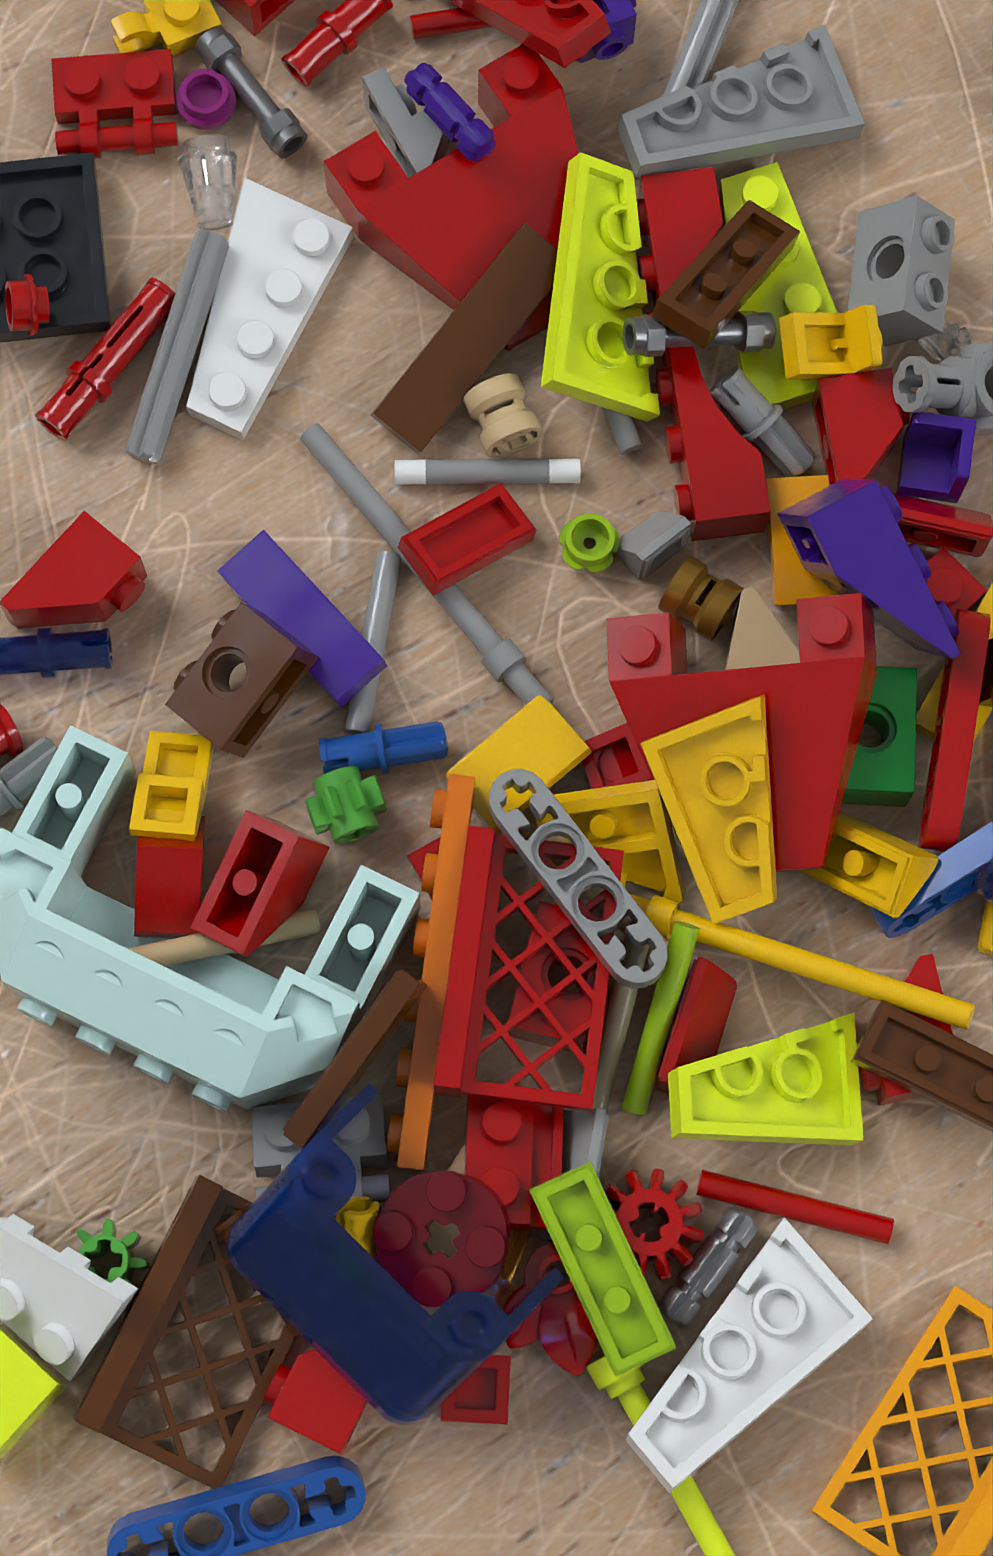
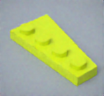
[541,152,660,422]
[719,162,837,409]

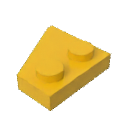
[535,780,686,902]

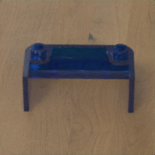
[227,1083,564,1425]

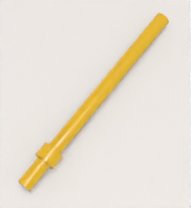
[597,893,976,1030]

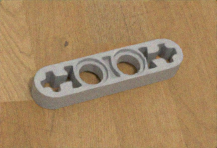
[489,769,668,989]

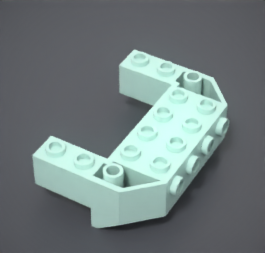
[0,725,421,1112]

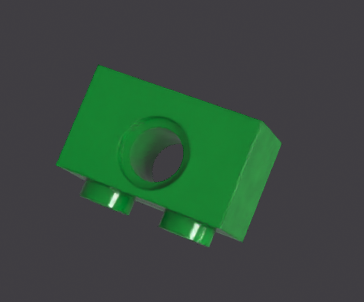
[842,666,917,807]

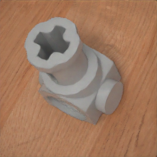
[892,343,993,436]

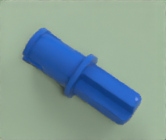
[319,721,448,775]

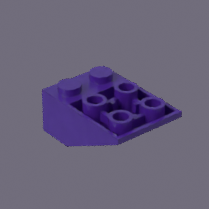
[777,479,960,659]

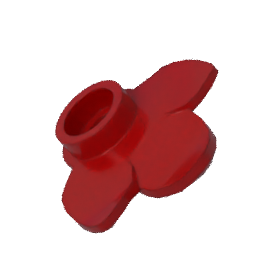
[501,1242,598,1376]

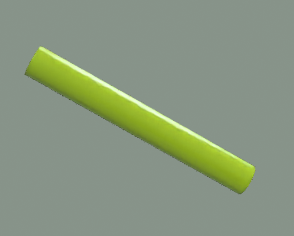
[621,921,700,1115]

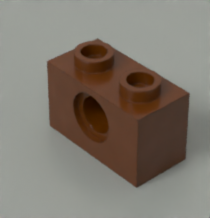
[165,602,319,758]

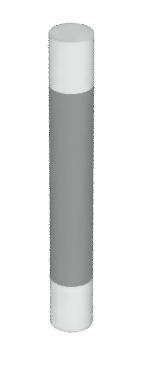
[395,459,581,485]

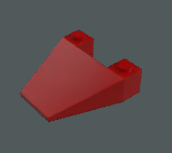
[324,44,579,351]
[606,593,877,872]

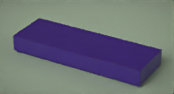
[217,529,388,707]

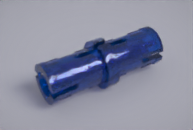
[0,627,113,678]

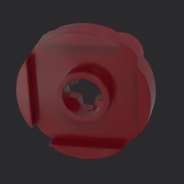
[373,1171,511,1307]

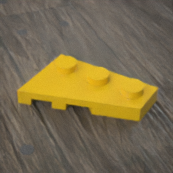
[640,694,777,924]

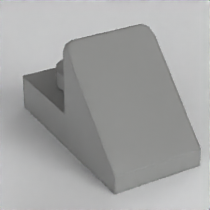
[362,67,450,178]

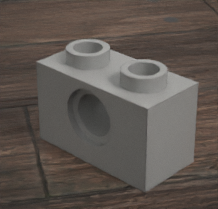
[848,195,955,347]

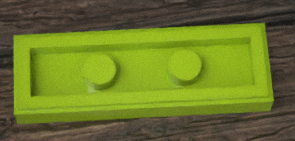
[529,1161,676,1377]

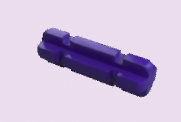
[404,63,496,162]

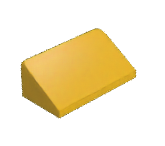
[446,695,592,834]
[799,812,939,918]

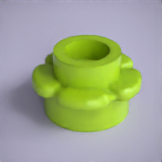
[559,513,620,573]

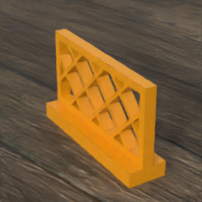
[811,1286,993,1556]

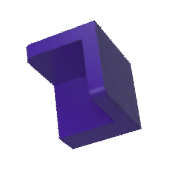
[896,412,976,503]

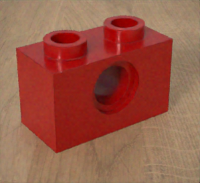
[508,901,623,1052]

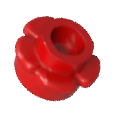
[5,274,50,336]

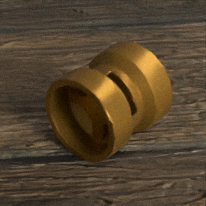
[658,556,744,641]

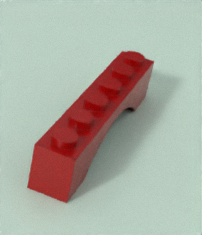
[636,167,771,542]

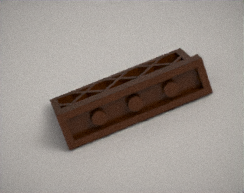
[73,1175,335,1489]

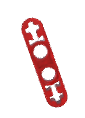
[918,609,991,852]

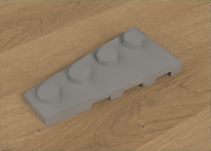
[617,24,865,179]

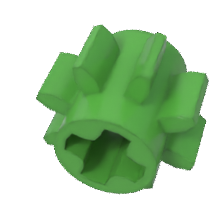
[305,766,387,844]
[76,1219,150,1295]

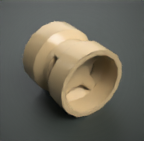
[464,373,543,458]

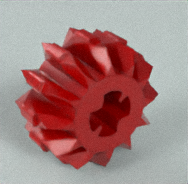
[604,1168,704,1281]

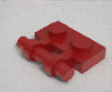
[51,49,179,159]

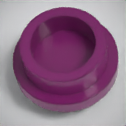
[176,69,236,130]

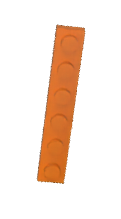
[387,774,476,1170]

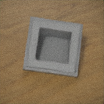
[616,511,691,580]

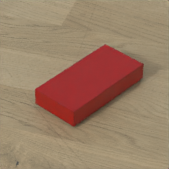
[397,483,537,596]

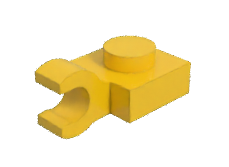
[111,0,222,56]

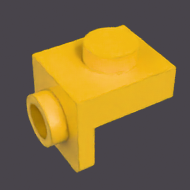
[779,305,883,380]

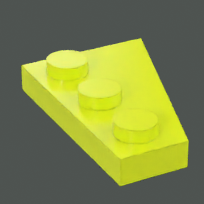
[668,1013,864,1146]

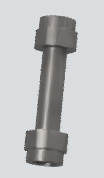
[195,26,308,158]
[623,311,776,357]

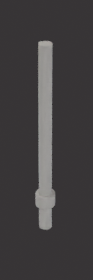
[300,423,554,705]

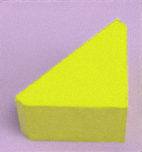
[0,1324,67,1459]

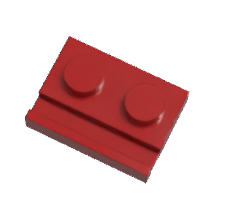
[464,1096,563,1232]

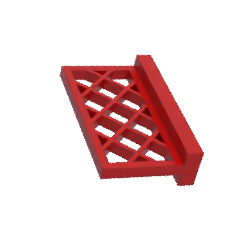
[433,825,624,1112]

